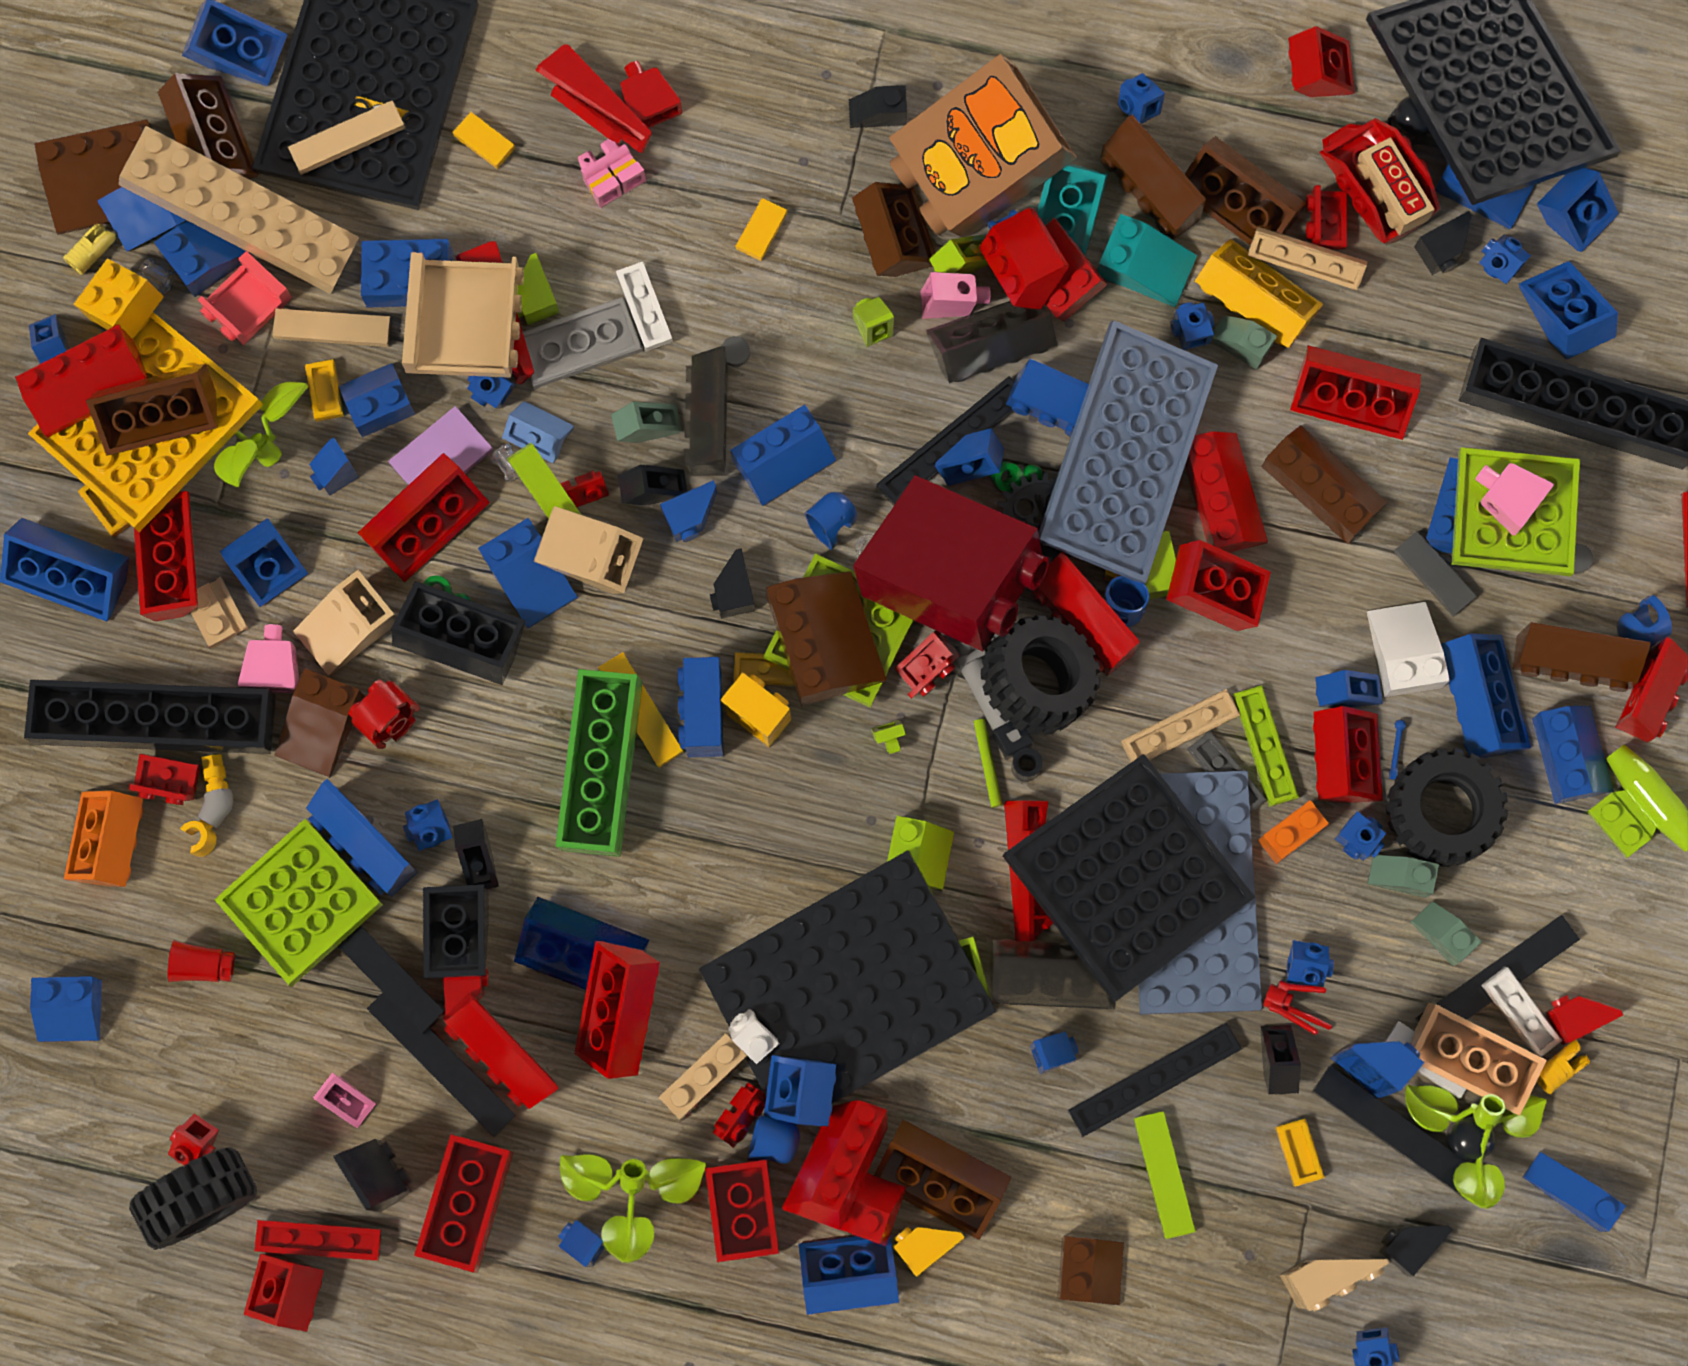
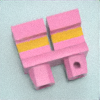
[578,139,646,208]

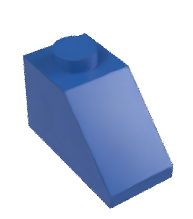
[29,314,70,364]
[935,428,1004,486]
[309,437,359,496]
[660,480,717,542]
[1315,670,1383,708]
[1030,1031,1079,1075]
[558,1220,605,1267]

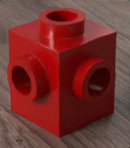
[168,1114,219,1165]

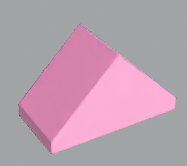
[313,1073,376,1128]

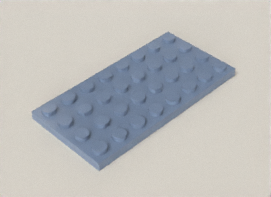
[1038,320,1218,583]
[1138,771,1262,1015]

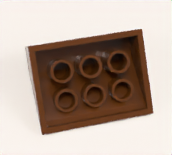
[34,119,154,235]
[766,571,887,707]

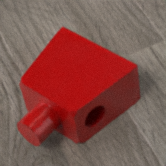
[620,61,683,128]

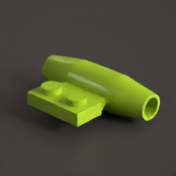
[1587,744,1688,859]

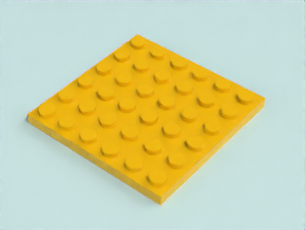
[28,312,263,532]

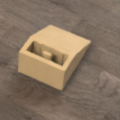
[534,506,644,594]
[293,570,397,677]
[1280,1259,1389,1311]

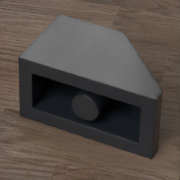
[849,85,907,128]
[1415,211,1472,275]
[618,464,688,505]
[710,548,755,619]
[453,819,499,889]
[1261,1025,1301,1094]
[1379,1225,1453,1277]

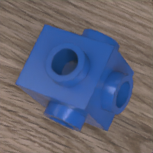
[1117,73,1165,124]
[1479,234,1531,284]
[1170,302,1215,350]
[467,376,516,409]
[403,799,453,851]
[1335,811,1386,861]
[1287,940,1334,987]
[1352,1327,1400,1366]

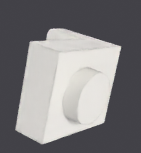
[728,1009,779,1064]

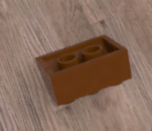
[852,182,935,277]

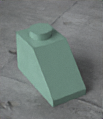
[1211,315,1277,370]
[611,401,682,443]
[1367,855,1439,898]
[1410,901,1482,966]

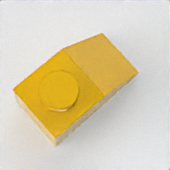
[893,1226,965,1277]

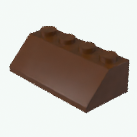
[158,73,259,180]
[1100,115,1206,241]
[1185,136,1307,245]
[86,363,218,456]
[1261,425,1388,544]
[1513,622,1650,692]
[874,1119,1012,1240]

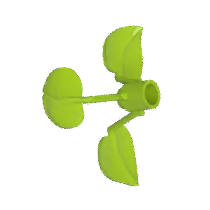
[214,382,309,487]
[1405,1085,1546,1209]
[560,1154,706,1263]

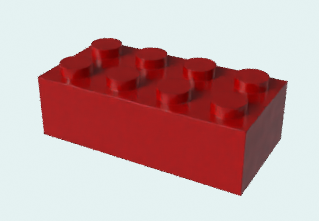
[414,1134,514,1273]

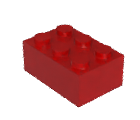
[1166,540,1271,631]
[705,1160,780,1263]

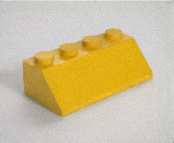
[1194,238,1323,348]

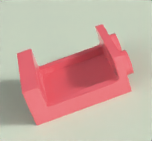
[197,251,292,346]

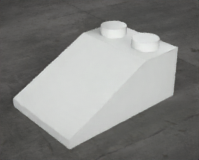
[1367,602,1450,697]

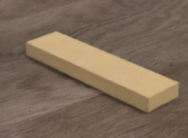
[288,101,405,175]
[1247,227,1367,290]
[272,309,392,347]
[1121,689,1240,762]

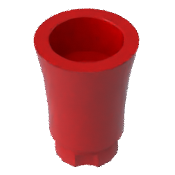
[167,940,235,982]

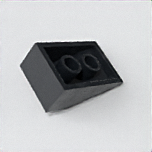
[423,885,489,979]
[333,1139,413,1212]

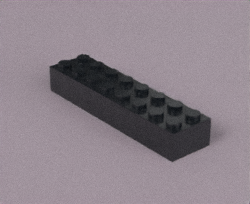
[1458,338,1688,470]
[24,680,276,754]

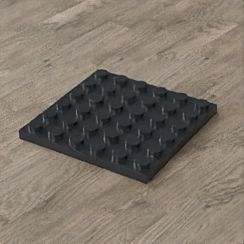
[1002,754,1255,1003]

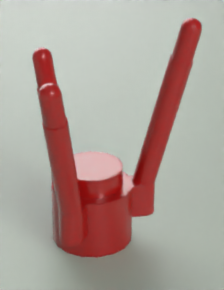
[1263,980,1332,1035]

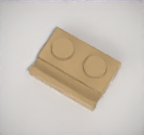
[191,576,249,649]

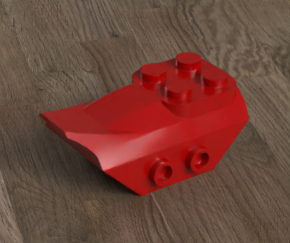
[1319,118,1441,245]

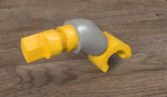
[180,754,233,857]

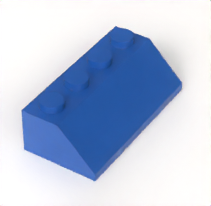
[0,518,129,621]
[1441,634,1531,758]
[306,779,418,897]
[1330,1041,1424,1099]

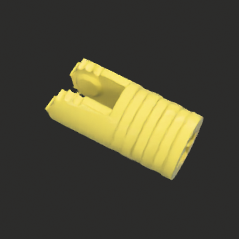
[63,223,116,275]

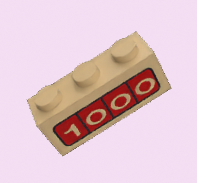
[1356,137,1435,235]
[659,1033,748,1122]

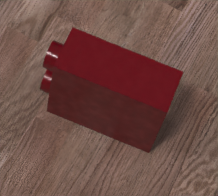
[853,475,1049,652]

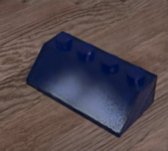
[514,897,650,990]

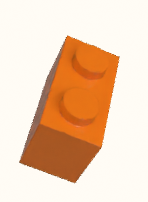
[1258,800,1329,864]

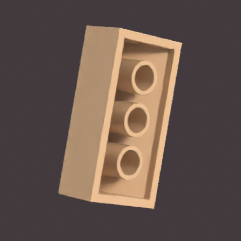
[1411,1003,1547,1116]

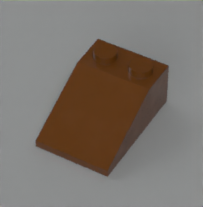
[275,668,365,778]

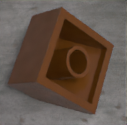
[1057,1236,1124,1305]

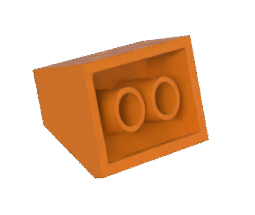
[64,791,143,887]

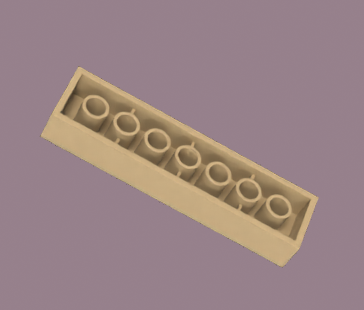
[118,126,359,294]

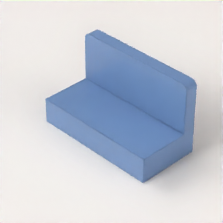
[502,402,574,463]

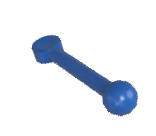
[1389,719,1406,780]

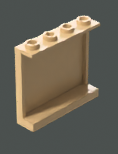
[402,252,524,378]

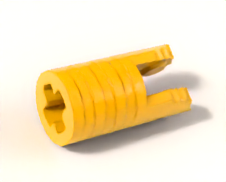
[1536,1040,1590,1094]

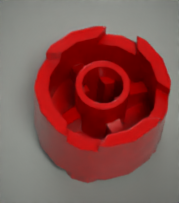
[348,679,420,749]

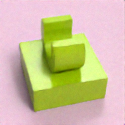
[871,720,906,754]

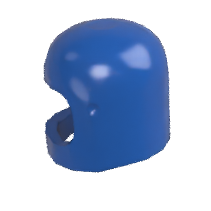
[805,492,857,550]
[1104,576,1149,627]
[1617,595,1672,648]
[747,1115,800,1164]

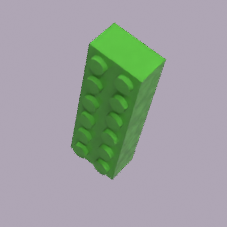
[555,669,643,857]

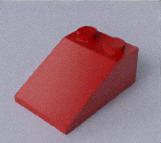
[1045,218,1108,321]

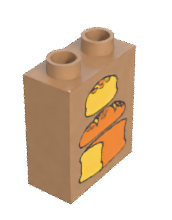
[889,53,1077,237]

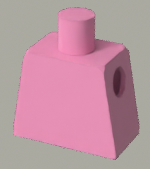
[920,272,991,319]
[1475,463,1554,536]
[238,624,299,693]

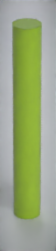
[973,719,1003,808]

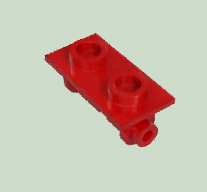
[560,470,609,507]
[712,1083,766,1148]

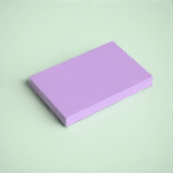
[388,406,494,485]

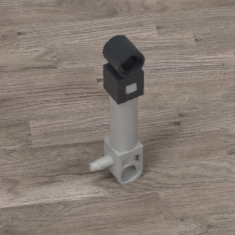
[944,634,1043,782]

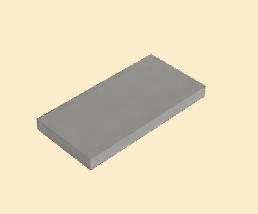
[523,297,643,389]

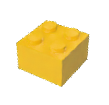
[73,258,164,339]
[720,672,791,747]

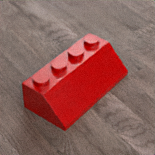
[15,324,148,438]
[1290,345,1421,440]
[1185,431,1268,553]
[357,453,490,583]
[134,491,198,622]
[1032,552,1140,676]
[574,941,660,1079]
[443,993,559,1109]
[783,1100,888,1230]

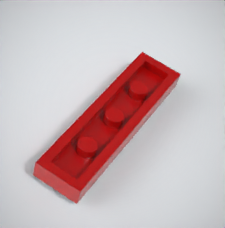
[254,1220,382,1261]

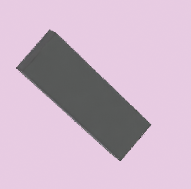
[1394,531,1476,617]
[1187,730,1267,813]

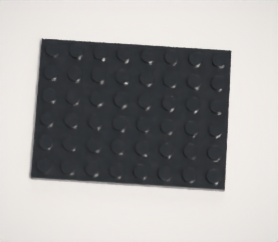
[252,0,479,210]
[1366,0,1621,205]
[699,850,998,1104]

